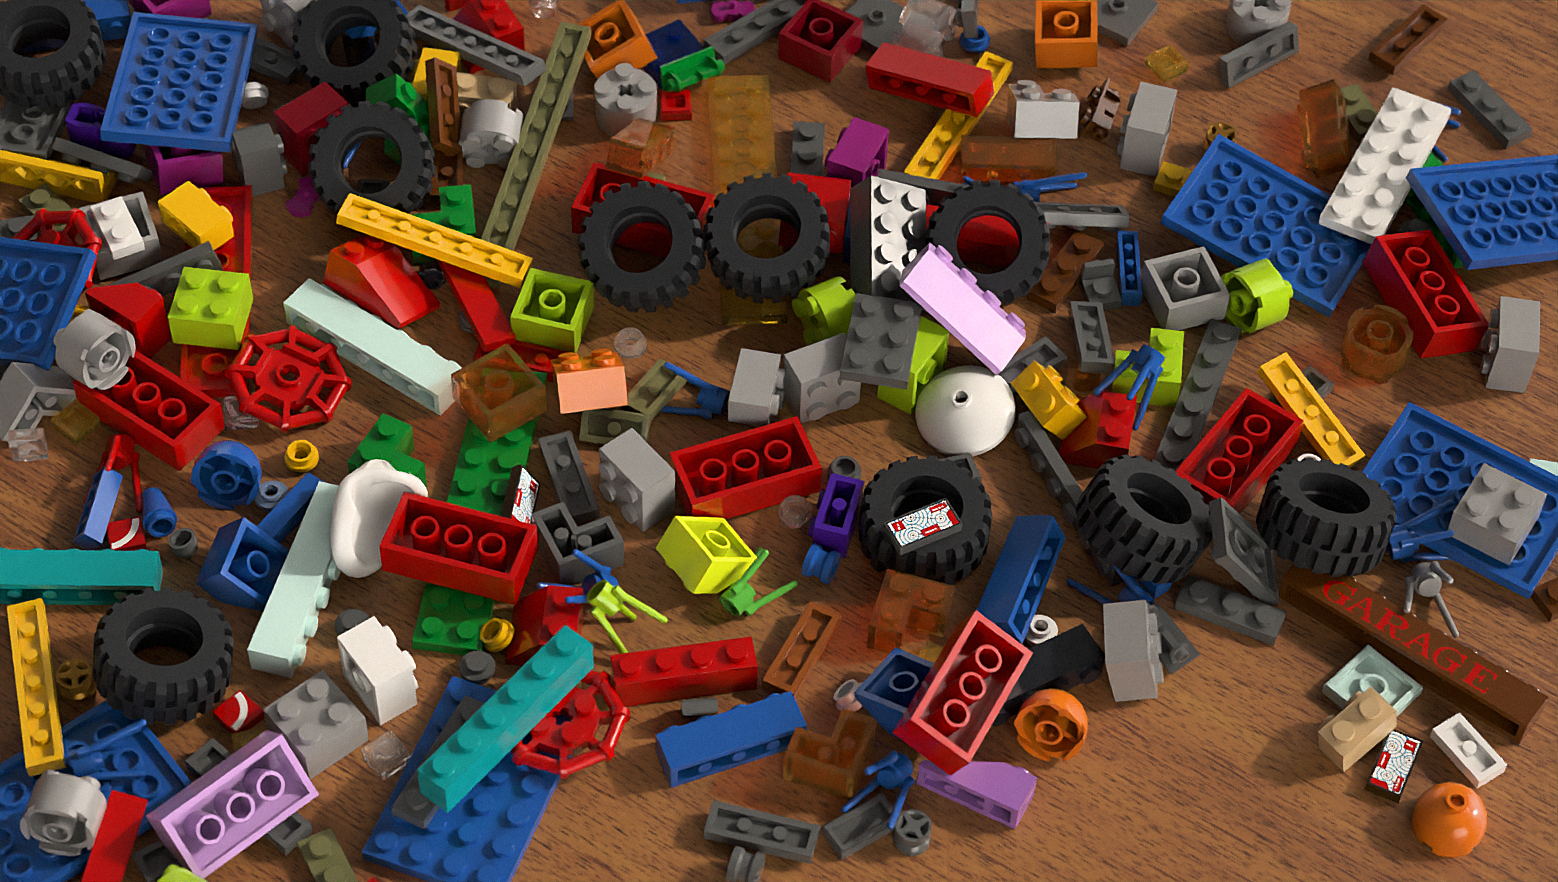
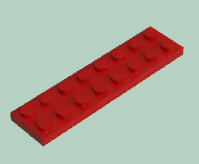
[180,185,253,398]

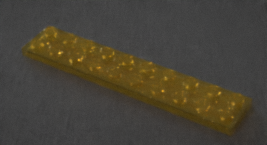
[707,75,788,325]

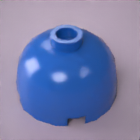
[190,440,262,510]

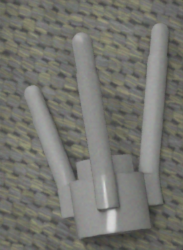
[1403,561,1459,638]

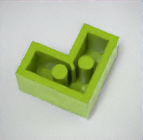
[1111,328,1184,407]

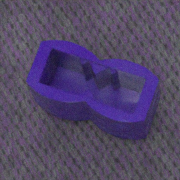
[65,103,137,158]

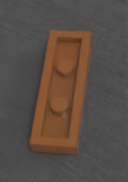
[762,601,842,699]

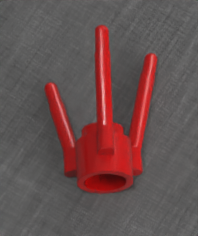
[84,434,143,513]

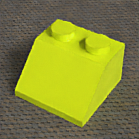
[656,516,757,594]

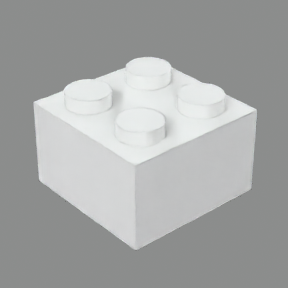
[337,616,418,725]

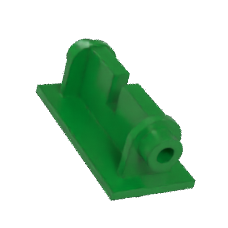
[660,46,725,93]

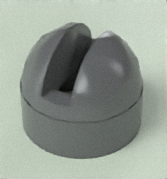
[168,528,198,558]

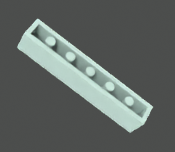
[283,278,465,416]
[247,481,341,678]

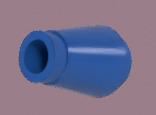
[142,487,177,537]

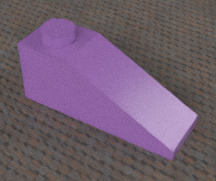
[917,760,1037,829]

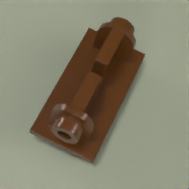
[1077,78,1121,141]

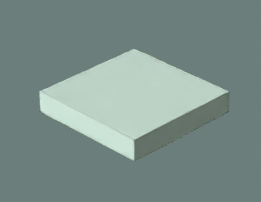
[1322,645,1423,716]

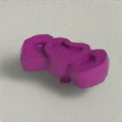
[710,0,756,23]
[286,177,319,218]

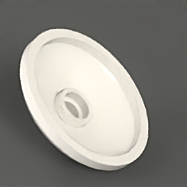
[915,365,1016,456]

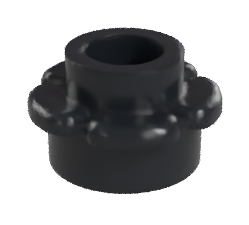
[417,261,447,290]

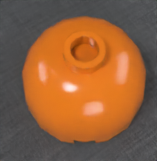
[1014,688,1088,761]
[1411,782,1487,858]

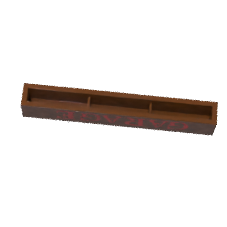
[1279,565,1548,744]

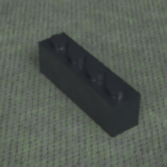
[991,624,1105,727]

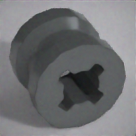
[894,809,932,856]
[726,846,766,882]

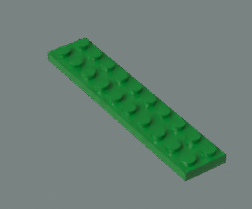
[412,365,547,656]

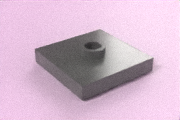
[846,0,919,53]
[1097,0,1159,46]

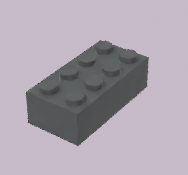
[850,175,926,313]

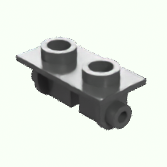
[1147,602,1200,675]

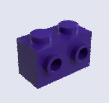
[808,473,865,559]

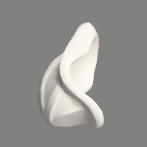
[330,459,428,578]

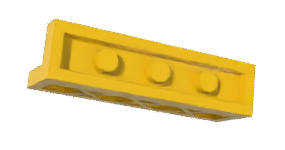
[0,150,116,203]

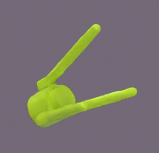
[586,579,668,654]

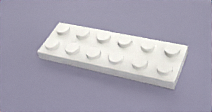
[1319,87,1451,244]

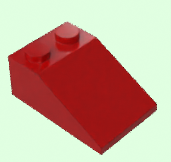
[323,234,440,329]

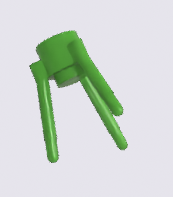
[719,547,798,617]

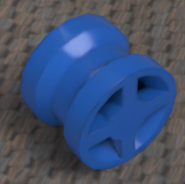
[801,543,841,585]

